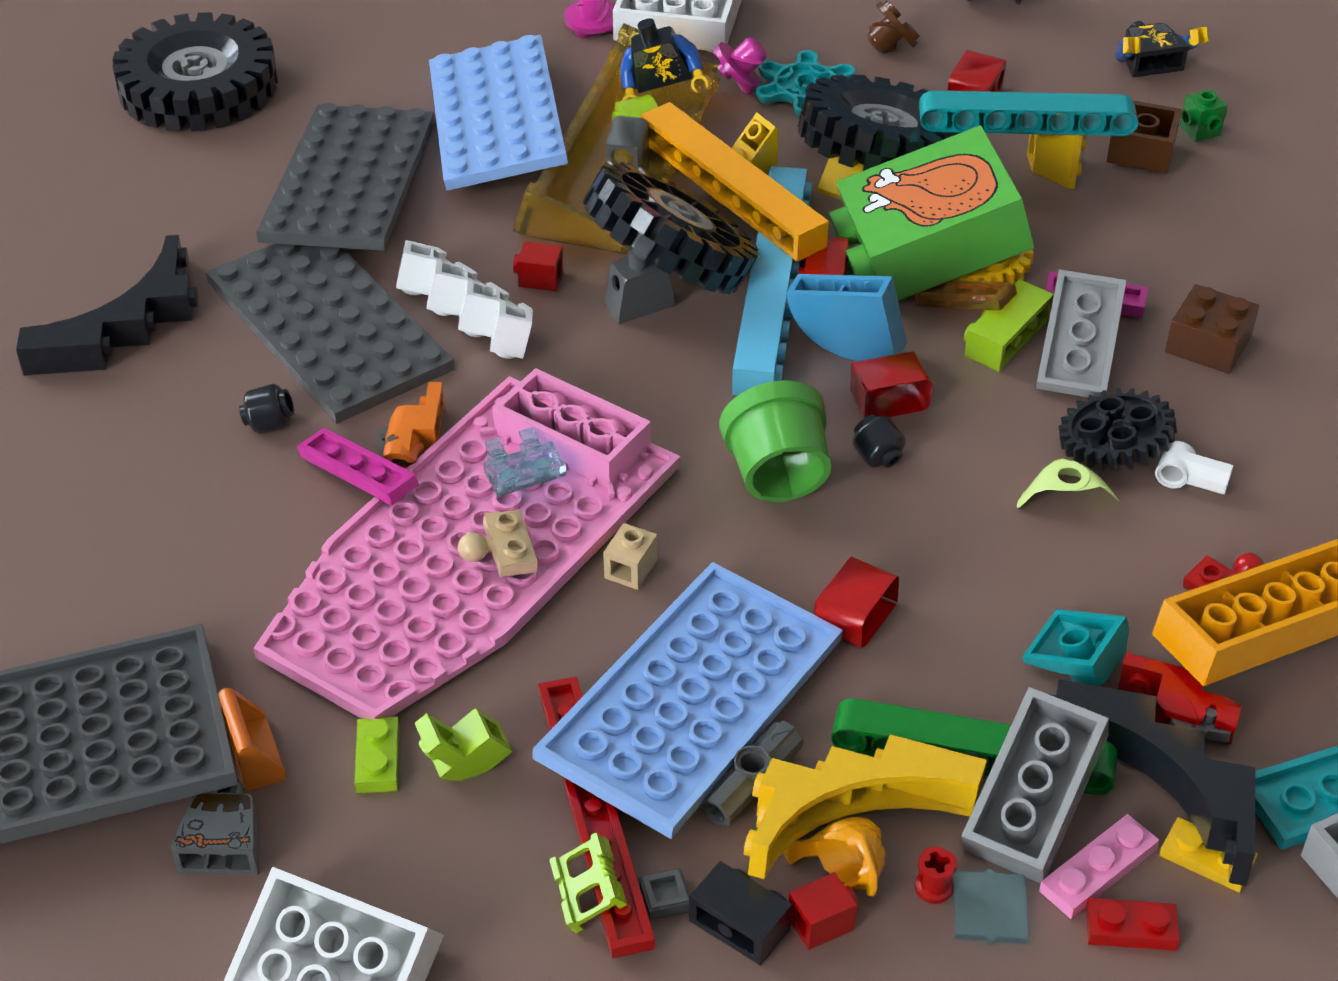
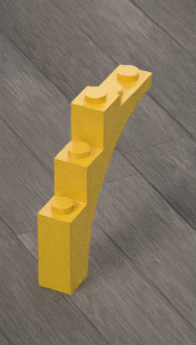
[744,734,987,879]

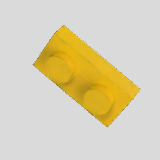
[1159,817,1258,893]

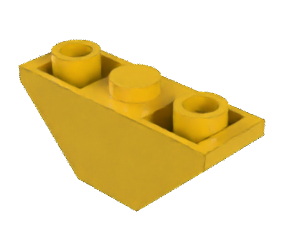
[703,112,779,206]

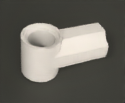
[1155,441,1234,495]

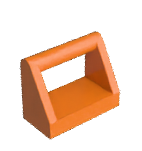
[218,688,287,792]

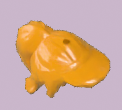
[782,816,886,897]

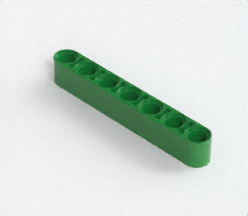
[831,698,1118,795]

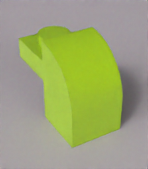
[415,708,513,781]

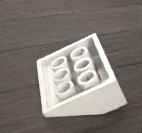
[224,867,444,981]

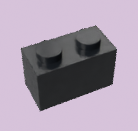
[689,861,792,966]

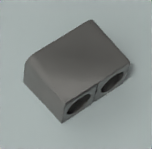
[606,116,649,170]

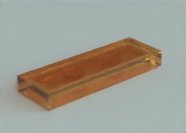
[915,280,1017,311]

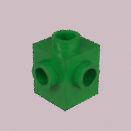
[1180,90,1227,142]

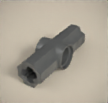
[700,720,803,827]

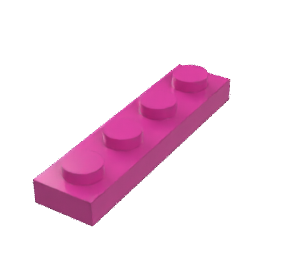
[297,427,419,505]

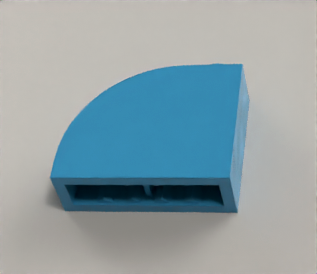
[786,274,907,361]

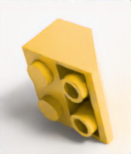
[1027,113,1086,189]

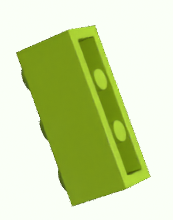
[964,279,1054,372]

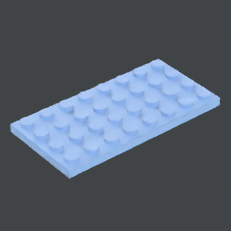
[429,35,568,191]
[533,562,843,839]

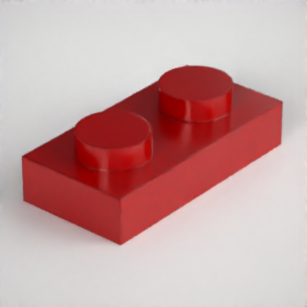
[1086,897,1180,951]

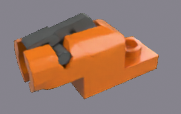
[378,382,445,469]

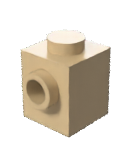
[603,523,657,590]

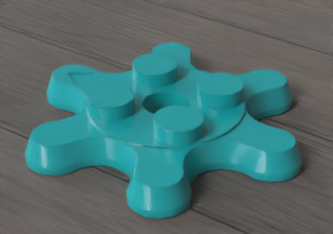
[756,50,855,117]

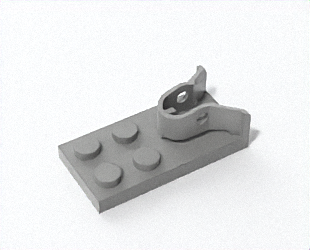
[1036,269,1127,398]

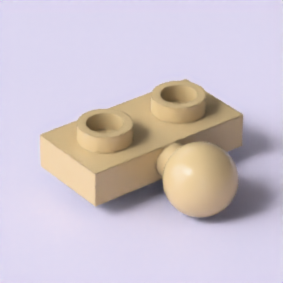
[458,510,538,577]

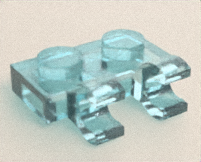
[484,427,566,497]

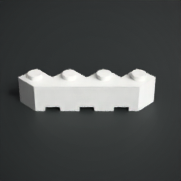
[396,240,533,359]

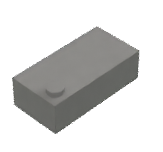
[961,687,1109,884]

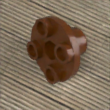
[867,1,920,53]

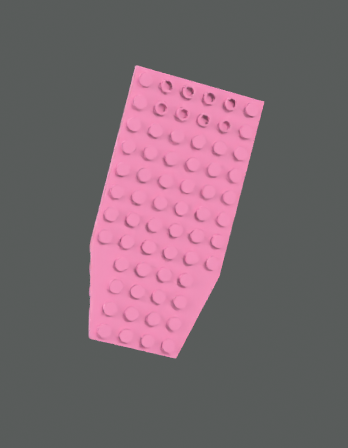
[254,368,680,720]

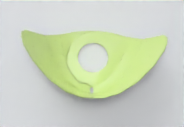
[1017,458,1119,508]

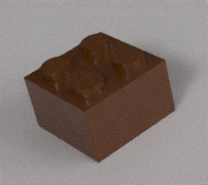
[1106,101,1182,173]
[1165,284,1259,374]

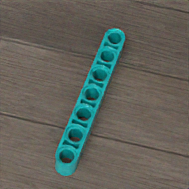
[919,91,1138,136]

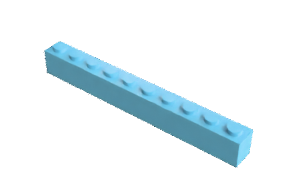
[732,166,812,395]

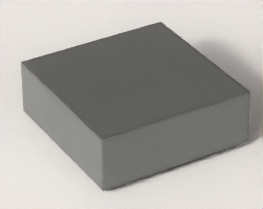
[639,868,690,920]

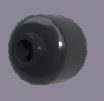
[239,384,295,434]
[852,414,906,468]

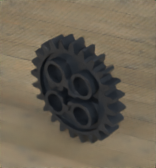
[1058,388,1177,472]

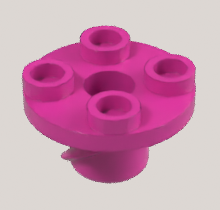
[564,0,615,38]
[712,37,767,95]

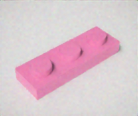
[1039,814,1160,919]

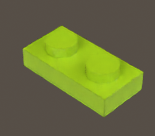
[355,717,399,793]

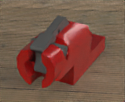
[1117,652,1242,745]

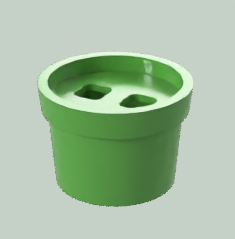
[719,380,831,502]

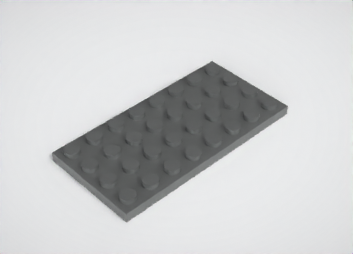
[256,103,435,251]
[206,244,455,424]

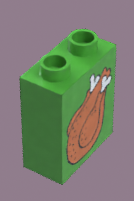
[828,125,1034,301]

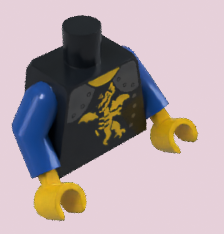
[620,18,711,101]
[1115,21,1209,78]

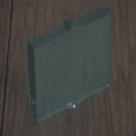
[953,869,1029,945]

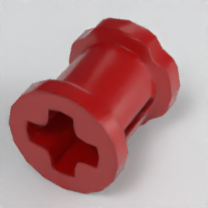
[914,846,957,904]

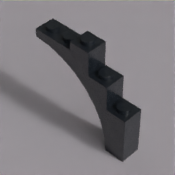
[16,235,199,376]

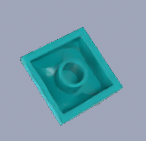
[1022,609,1130,686]

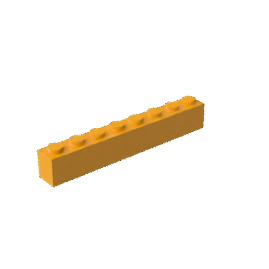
[640,102,829,262]

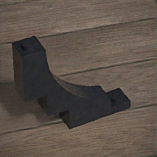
[1049,679,1255,886]

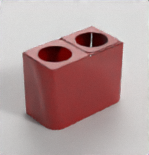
[947,50,1007,92]
[850,351,933,418]
[814,556,899,648]

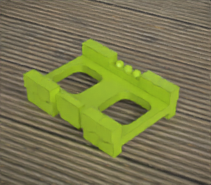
[549,832,627,934]

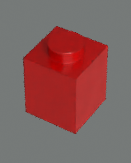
[513,242,564,292]
[788,872,859,950]

